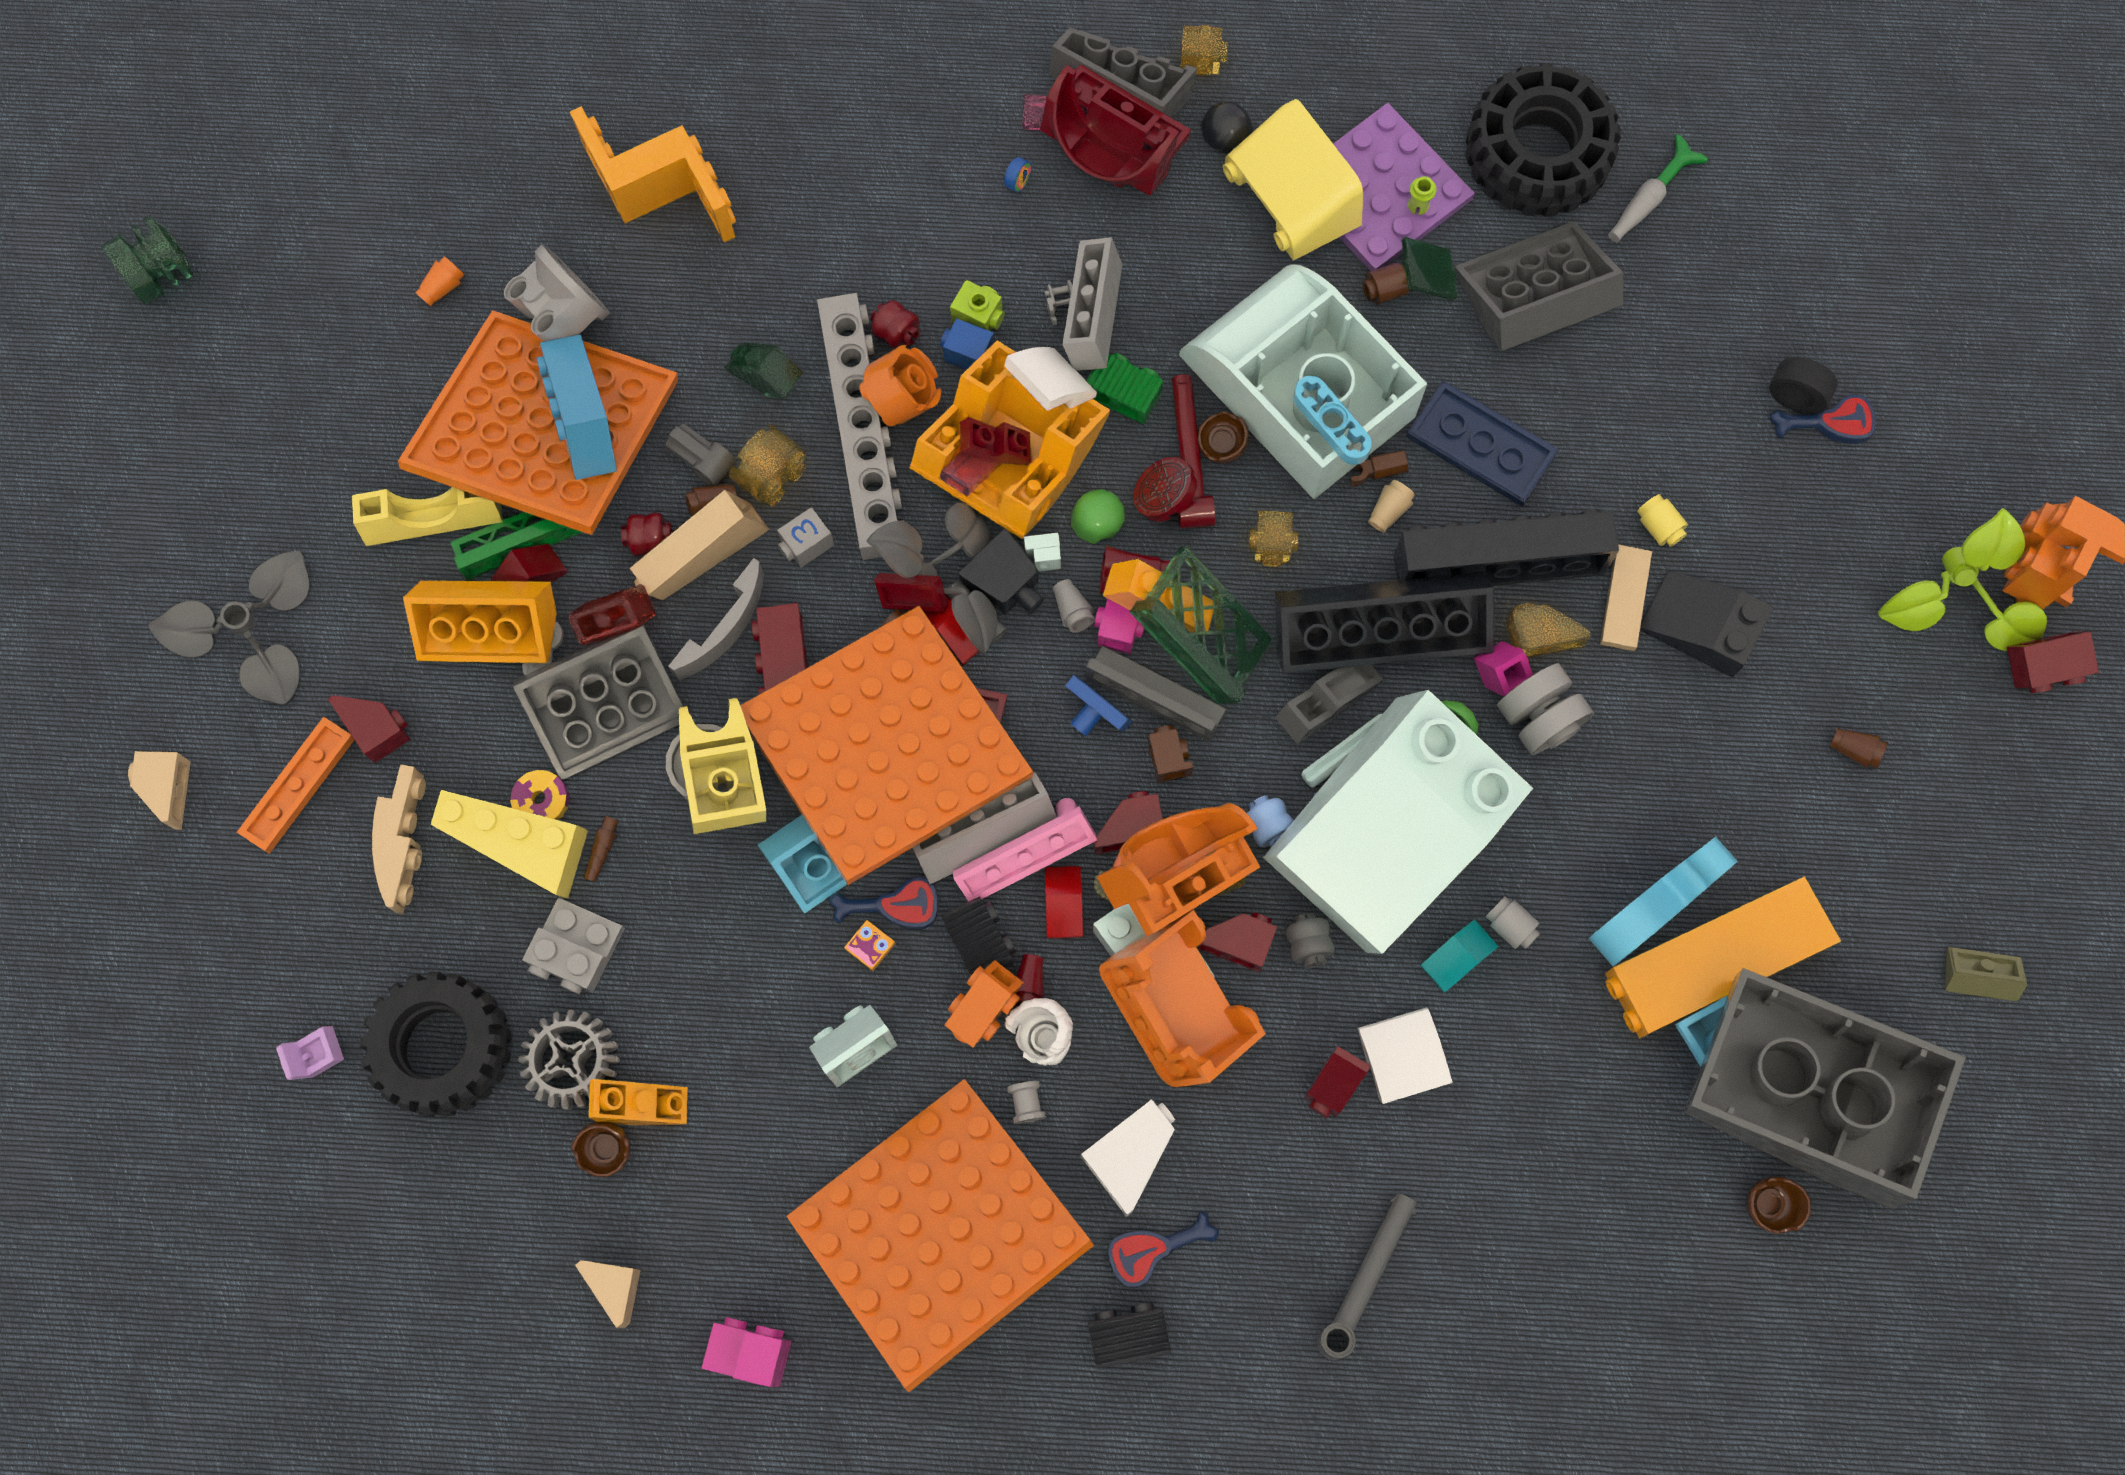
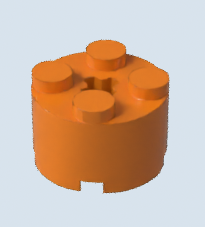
[860,345,941,427]

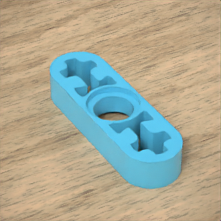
[1293,376,1372,465]

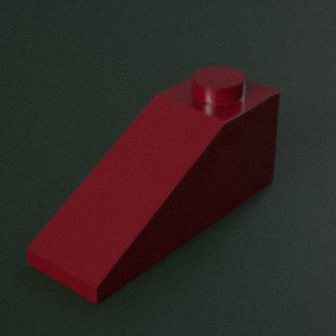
[1304,1046,1371,1118]

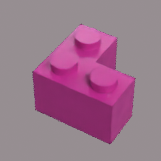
[701,1317,792,1387]

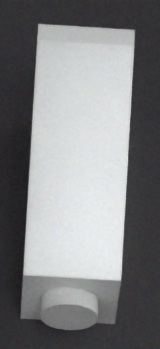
[1081,1099,1175,1217]

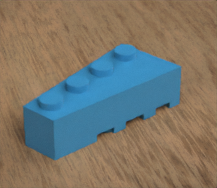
[536,334,617,480]

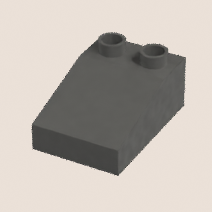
[1684,968,1966,1210]

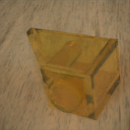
[1506,602,1591,658]

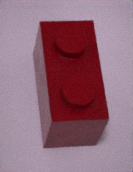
[2007,631,2099,693]

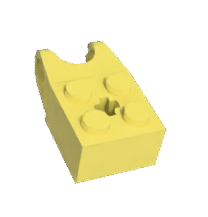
[679,698,766,834]

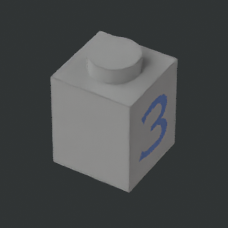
[777,507,834,568]

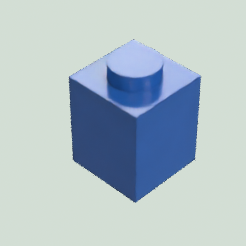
[940,318,994,370]

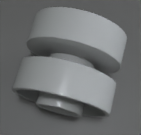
[1497,663,1594,755]

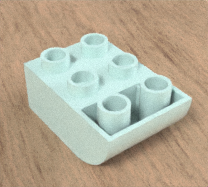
[1179,265,1427,499]

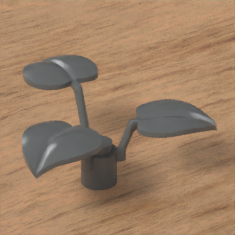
[866,503,998,654]
[149,551,310,705]

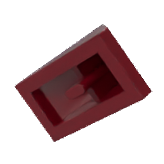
[490,544,568,583]

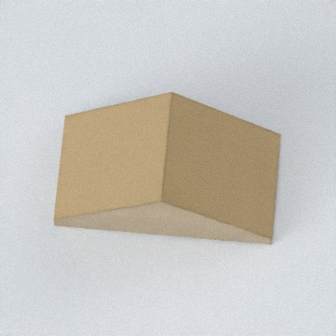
[575,1260,641,1328]

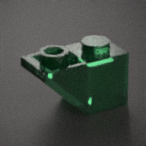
[724,342,803,399]

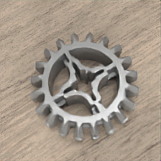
[518,1010,620,1110]

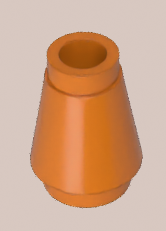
[415,256,465,306]

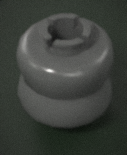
[1285,913,1335,969]

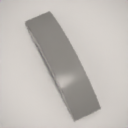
[668,558,764,680]

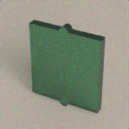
[1401,237,1457,300]

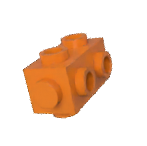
[945,960,1024,1047]

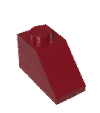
[328,695,411,763]
[1094,791,1163,855]
[1197,912,1277,973]

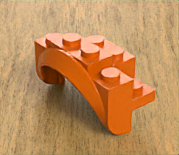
[2002,496,2125,609]
[1097,803,1260,936]

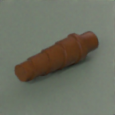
[584,816,619,882]

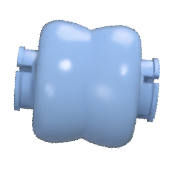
[1247,795,1294,848]

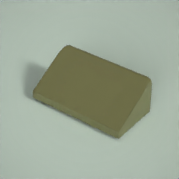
[1945,947,2027,1001]

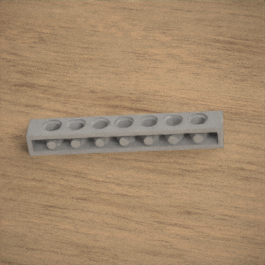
[817,293,904,560]

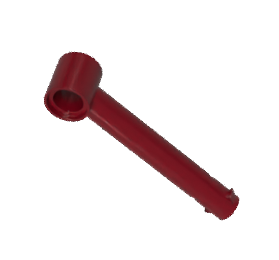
[1172,374,1215,529]

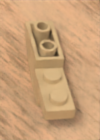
[372,765,426,914]

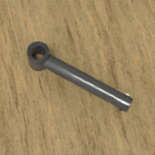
[1317,1193,1417,1360]

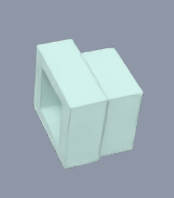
[1024,533,1061,572]

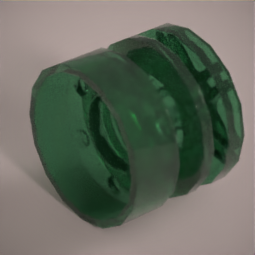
[101,215,195,306]

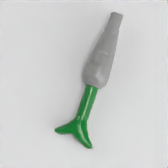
[1608,134,1708,243]

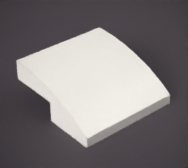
[1004,347,1097,411]
[1358,1007,1452,1104]

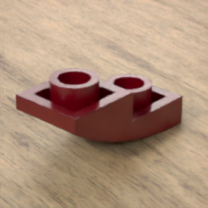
[960,417,1031,465]

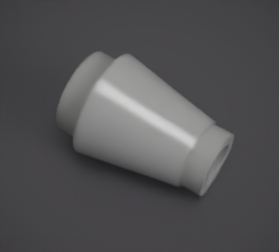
[1053,579,1095,633]

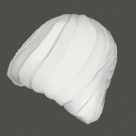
[1005,998,1073,1066]

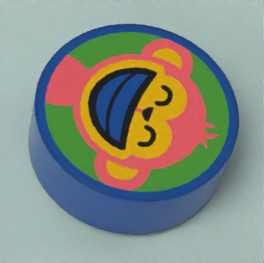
[1004,157,1032,193]

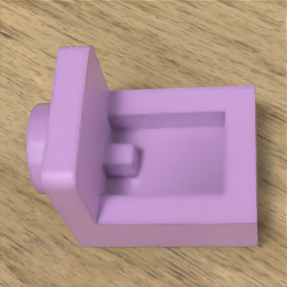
[276,1026,344,1080]

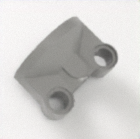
[504,244,610,342]

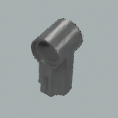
[665,423,737,486]

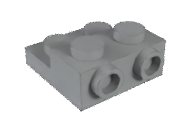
[522,898,625,995]

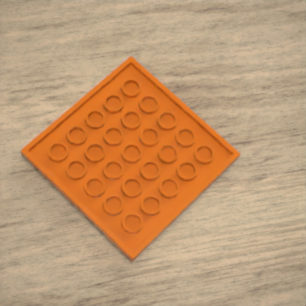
[398,310,678,535]
[740,606,1033,885]
[786,1079,1094,1392]

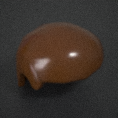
[1197,411,1250,464]
[571,1121,630,1177]
[1747,1176,1811,1234]

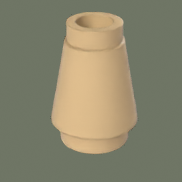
[1368,480,1415,533]

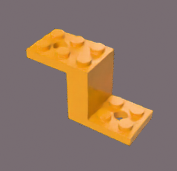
[570,106,736,242]

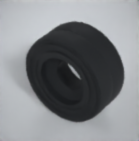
[1769,357,1838,414]

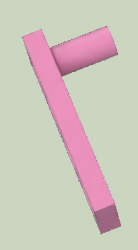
[952,798,1097,902]

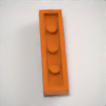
[237,717,354,854]

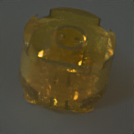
[729,424,806,506]

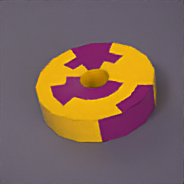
[510,770,570,820]

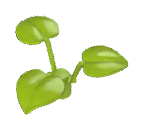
[1878,508,2047,651]

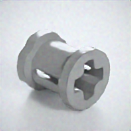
[1007,1081,1046,1124]

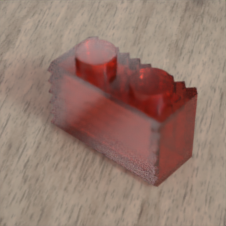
[568,584,655,645]

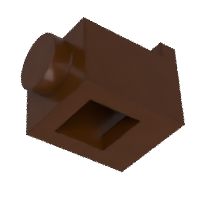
[1148,725,1193,783]

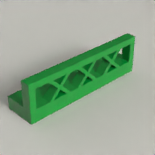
[451,512,583,581]

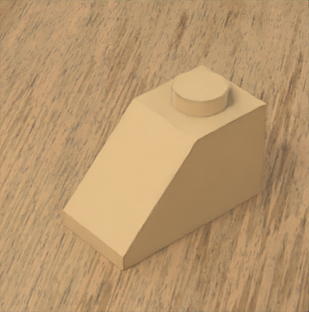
[128,751,191,830]

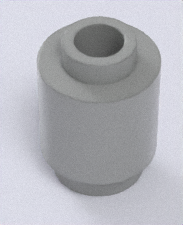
[1486,896,1541,949]

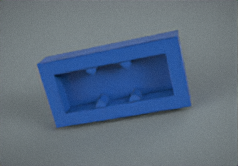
[1065,675,1133,736]

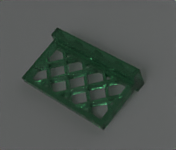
[1130,546,1272,703]

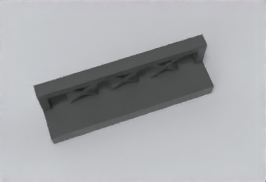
[1086,645,1226,742]

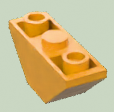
[589,1079,688,1125]

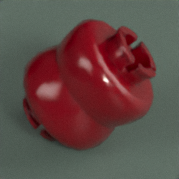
[870,300,921,349]
[621,512,673,557]

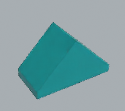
[1420,919,1499,993]

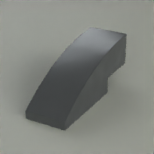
[1275,665,1383,744]

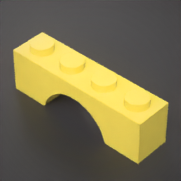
[352,487,503,546]

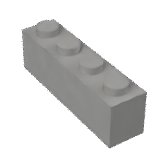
[1062,237,1123,371]
[913,772,1057,884]

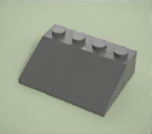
[1454,221,1623,351]
[513,621,683,780]

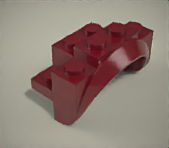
[1040,64,1191,196]

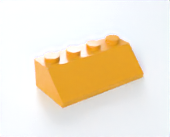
[403,581,557,663]

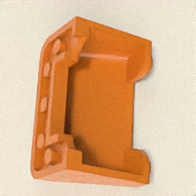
[1099,909,1266,1087]

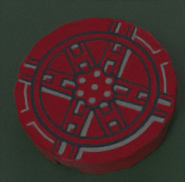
[1133,457,1197,522]

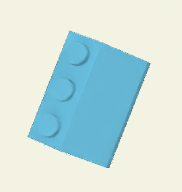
[758,815,847,914]

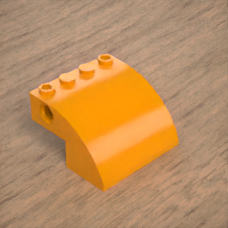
[909,340,1110,539]

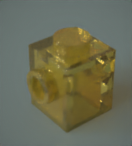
[1180,25,1228,76]
[1248,511,1298,567]

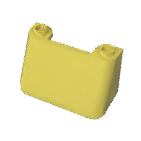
[1223,99,1363,261]

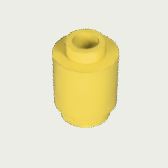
[1637,494,1688,547]

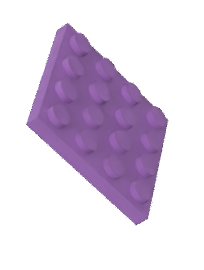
[1333,103,1475,271]

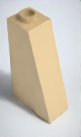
[630,490,769,600]

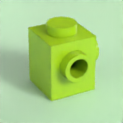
[950,280,1005,332]

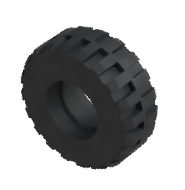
[1466,64,1621,217]

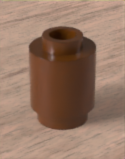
[1362,262,1415,305]

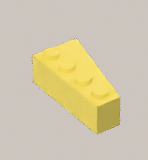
[431,790,588,899]

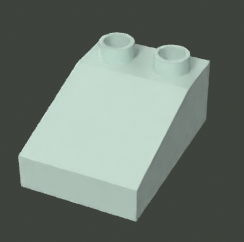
[1263,690,1533,954]

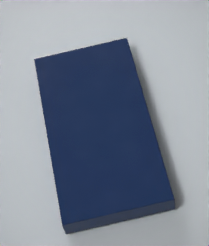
[1406,380,1559,506]

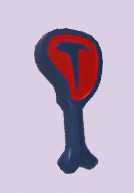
[1770,394,1876,444]
[829,877,938,930]
[1107,1211,1219,1288]

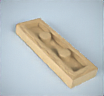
[1600,545,1652,651]

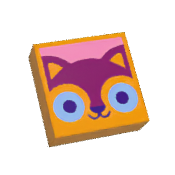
[844,920,895,972]

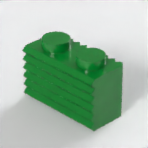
[1086,353,1163,425]

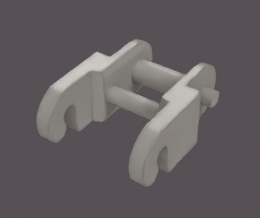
[1044,280,1072,326]

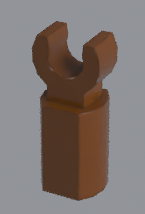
[1350,449,1408,486]

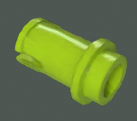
[1408,176,1437,215]

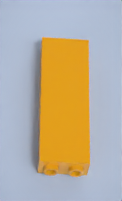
[1605,876,1841,1038]

